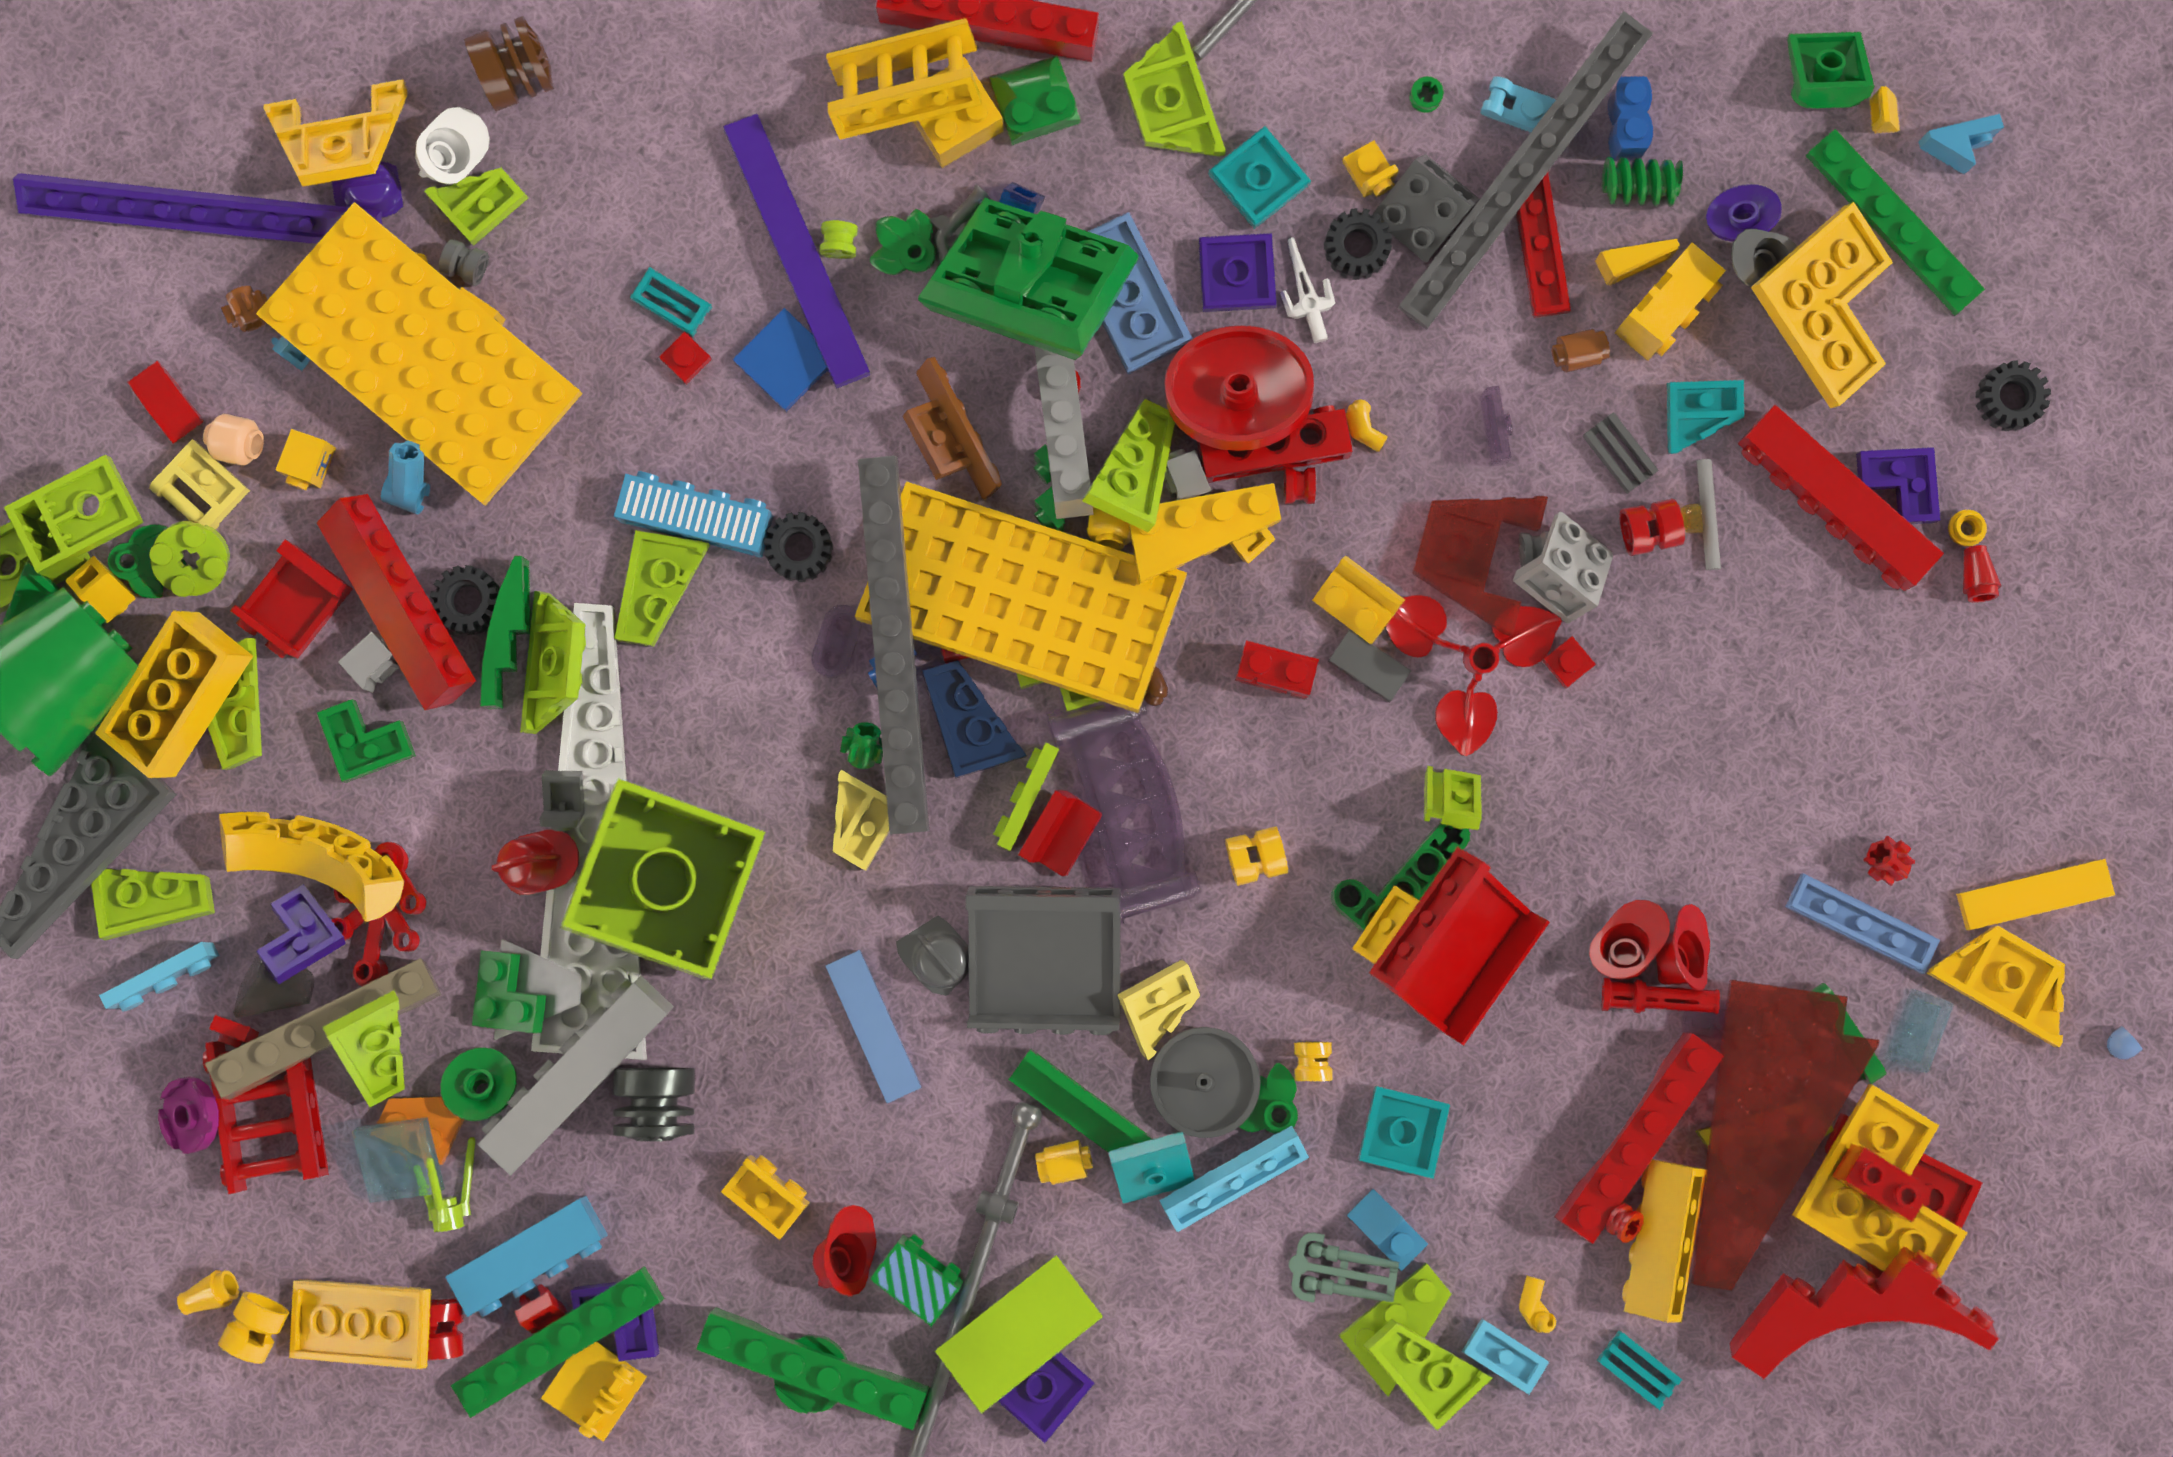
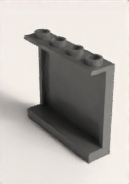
[966,886,1121,1035]

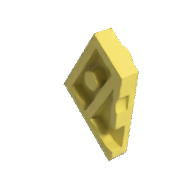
[833,770,890,871]
[1117,960,1200,1060]

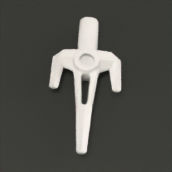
[1280,238,1335,344]

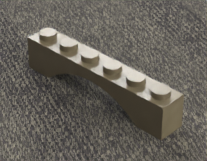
[205,958,442,1100]

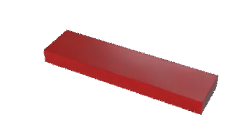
[1516,172,1571,318]

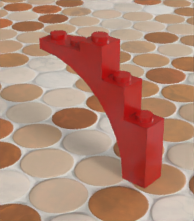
[1729,1246,1999,1379]

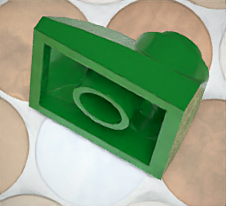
[1787,32,1875,109]
[989,55,1081,145]

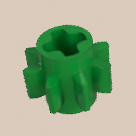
[840,722,883,769]

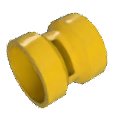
[1294,1042,1333,1081]

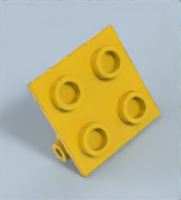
[541,1342,648,1442]

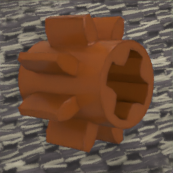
[221,286,268,332]

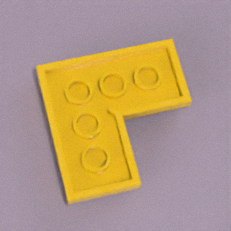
[1751,202,1893,409]
[1792,1084,1968,1278]

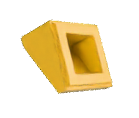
[1869,86,1900,133]

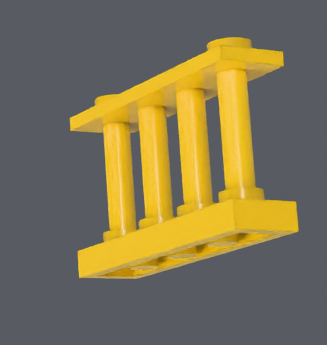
[826,18,981,140]

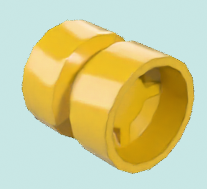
[1225,826,1288,886]
[218,1292,289,1364]

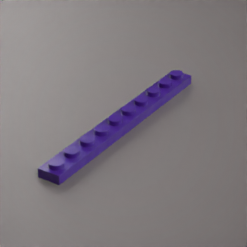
[13,173,382,244]

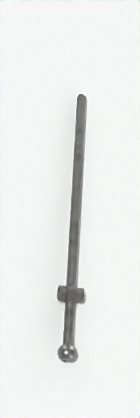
[908,1102,1042,1457]

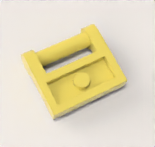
[149,439,250,530]

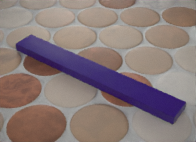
[723,114,870,389]

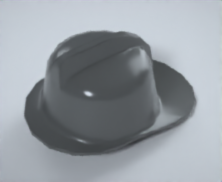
[1731,229,1797,287]
[896,915,969,996]

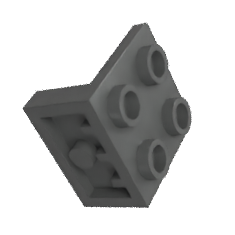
[1372,154,1480,262]

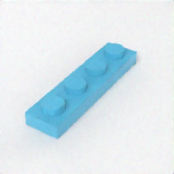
[1159,1126,1309,1232]

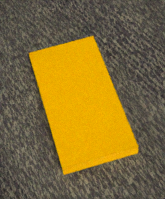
[289,1280,431,1369]

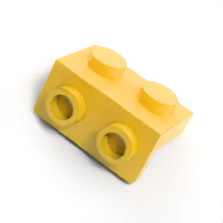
[721,1155,810,1240]

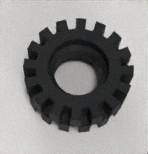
[1324,208,1392,280]
[1975,360,2051,432]
[764,512,833,582]
[430,565,500,635]

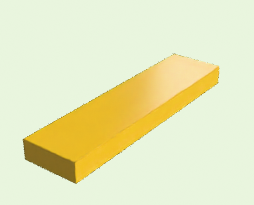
[1956,859,2115,930]

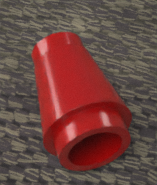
[1963,545,2002,603]

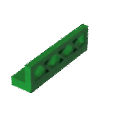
[1008,1049,1153,1152]

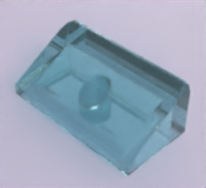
[1885,989,1954,1074]

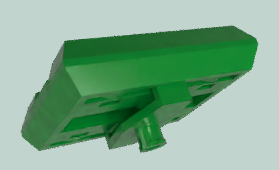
[918,198,1139,360]

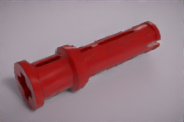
[1601,978,1720,1014]

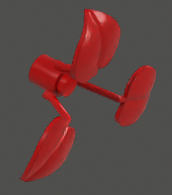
[1386,595,1562,756]

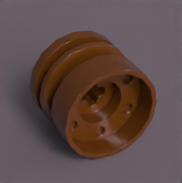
[464,16,555,112]

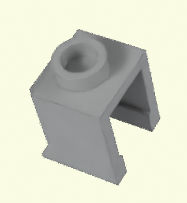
[1164,449,1211,501]
[338,631,399,693]

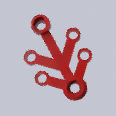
[331,842,426,986]

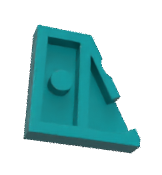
[1667,380,1744,454]

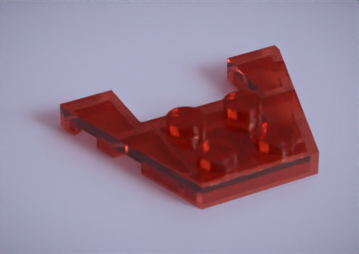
[1412,496,1548,636]

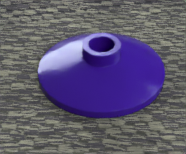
[1706,184,1782,242]

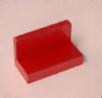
[1018,790,1102,877]

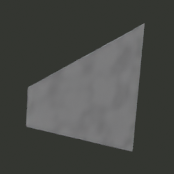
[494,938,581,1041]

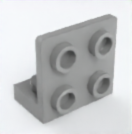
[1513,512,1613,624]

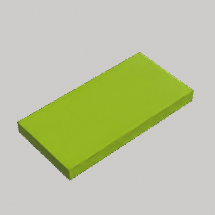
[935,1255,1103,1414]

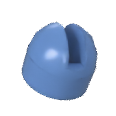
[2107,1026,2143,1060]

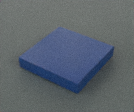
[733,308,828,412]

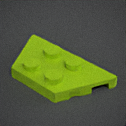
[1123,21,1226,157]
[520,591,586,734]

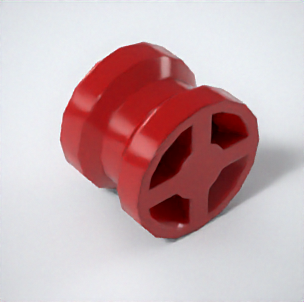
[1284,467,1316,504]

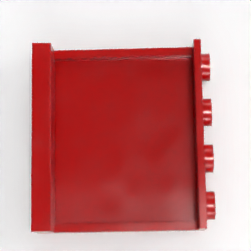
[1369,847,1550,1046]

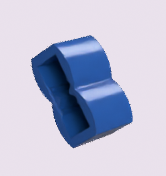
[1607,76,1653,161]

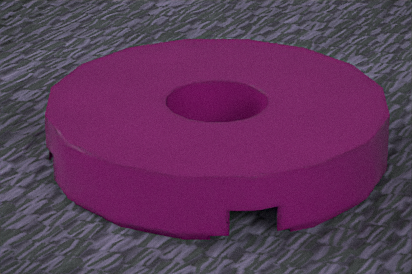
[158,1076,219,1154]

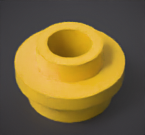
[1948,509,1987,547]

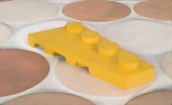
[1129,483,1281,585]

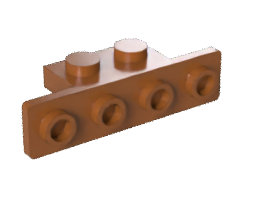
[902,356,1002,499]

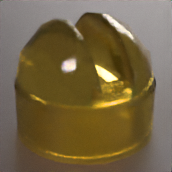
[1680,503,1703,534]

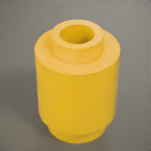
[1035,1140,1093,1185]

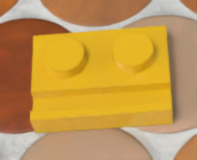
[1312,556,1405,645]

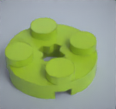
[150,521,230,597]

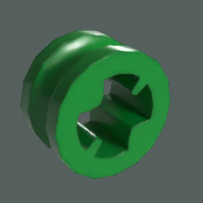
[1410,76,1444,113]

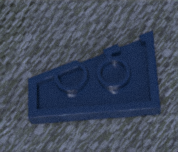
[922,660,1027,779]

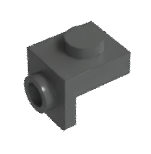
[540,770,585,831]

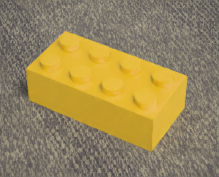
[95,610,253,778]

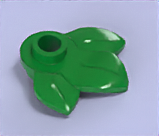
[869,209,936,275]
[108,525,187,598]
[1239,1063,1298,1134]

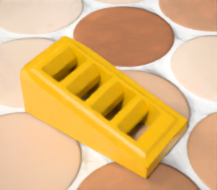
[1595,239,1680,286]

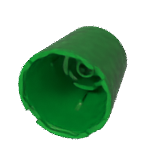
[0,587,138,777]

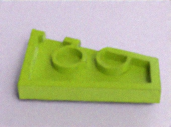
[615,530,710,647]
[208,638,262,770]
[91,869,215,941]
[323,990,405,1107]
[1339,1263,1452,1397]

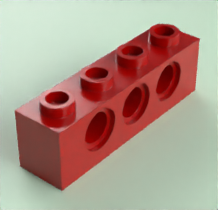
[1197,405,1353,483]

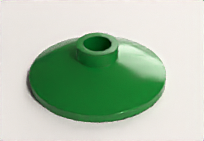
[440,1048,517,1121]

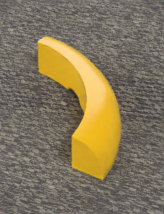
[219,812,403,922]

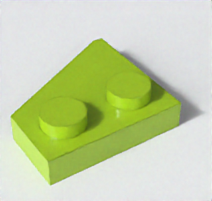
[424,168,528,246]

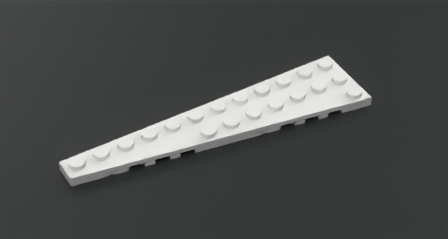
[531,603,647,1060]

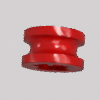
[1606,1203,1644,1243]

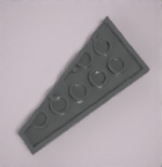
[0,720,177,959]

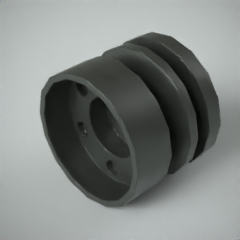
[613,1068,695,1141]

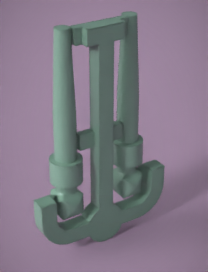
[1289,1232,1399,1303]

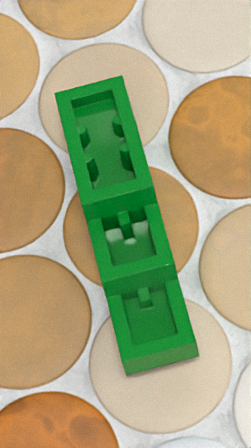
[480,556,531,710]

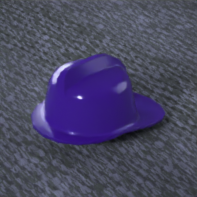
[332,161,403,218]

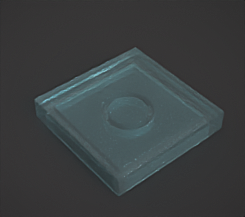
[352,1117,445,1203]

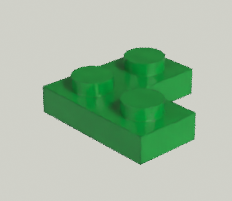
[317,699,416,783]
[472,950,546,1034]

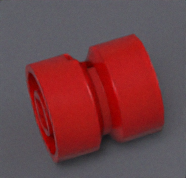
[1619,498,1685,556]
[428,1299,464,1360]

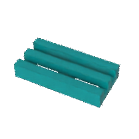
[630,267,712,337]
[1597,1330,1683,1410]

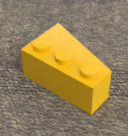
[1614,242,1726,361]

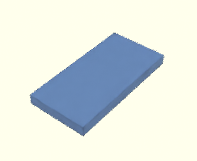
[1088,212,1193,375]

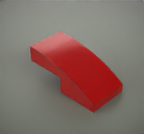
[127,360,204,444]

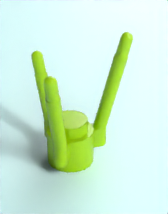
[414,1137,476,1232]

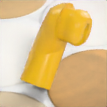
[1346,399,1388,453]
[1519,1275,1556,1333]

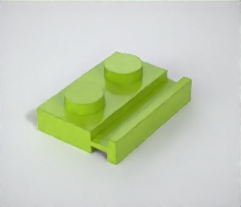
[1424,766,1482,830]

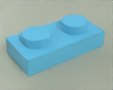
[1462,1319,1549,1395]

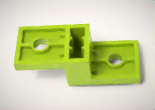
[0,455,144,614]

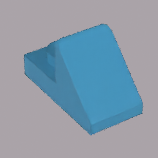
[1918,114,2004,174]
[1347,1189,1428,1271]

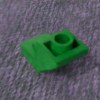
[1033,444,1065,532]

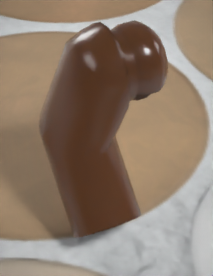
[1144,666,1168,706]

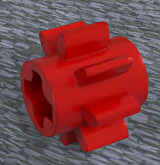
[1863,836,1915,886]

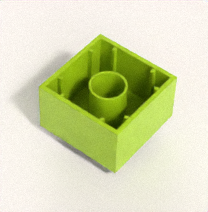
[560,778,765,979]

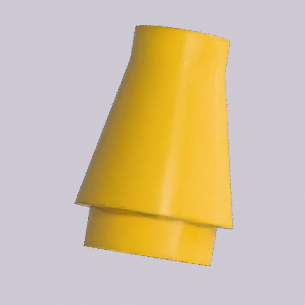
[177,1270,239,1315]

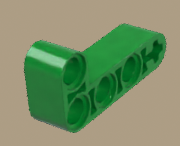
[1331,823,1470,932]

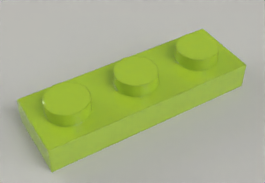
[993,743,1059,851]

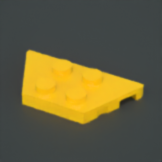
[1927,926,2065,1047]

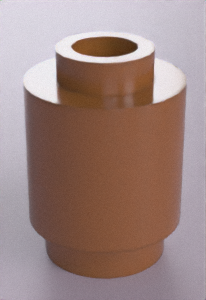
[1552,329,1610,373]

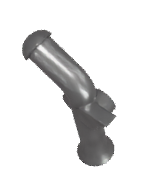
[929,184,991,264]

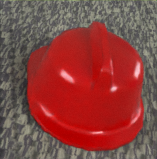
[491,829,579,895]
[1589,900,1670,979]
[1656,904,1710,991]
[813,1205,877,1297]

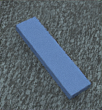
[1785,873,1940,974]
[826,950,922,1103]

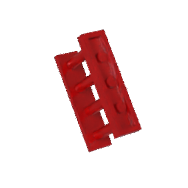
[203,1041,329,1194]

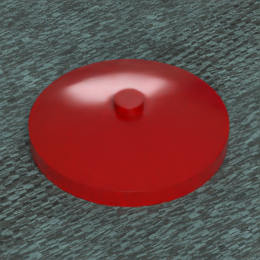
[1165,325,1314,451]

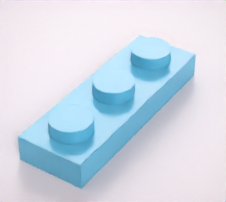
[99,942,220,1012]

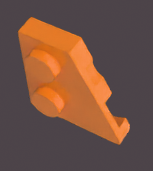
[372,1096,464,1165]

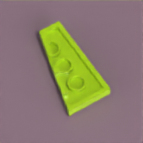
[1082,399,1175,532]

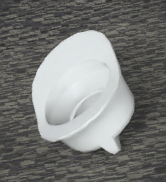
[415,107,489,184]

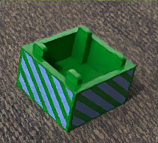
[870,1234,964,1327]

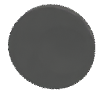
[1150,1027,1261,1138]

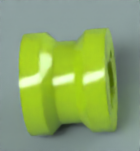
[819,220,858,259]

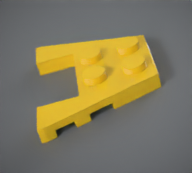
[263,79,408,187]

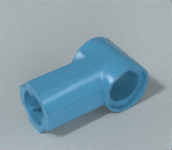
[381,441,430,515]

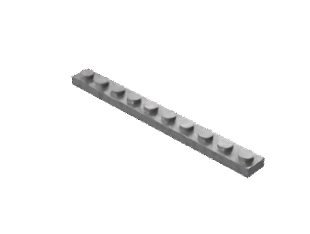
[1398,11,1653,330]
[858,455,929,835]

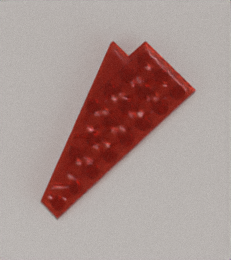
[1691,979,1879,1291]

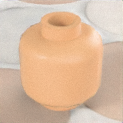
[203,414,264,466]

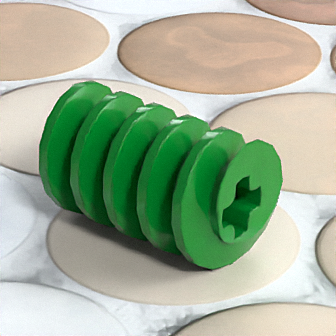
[1602,157,1683,207]

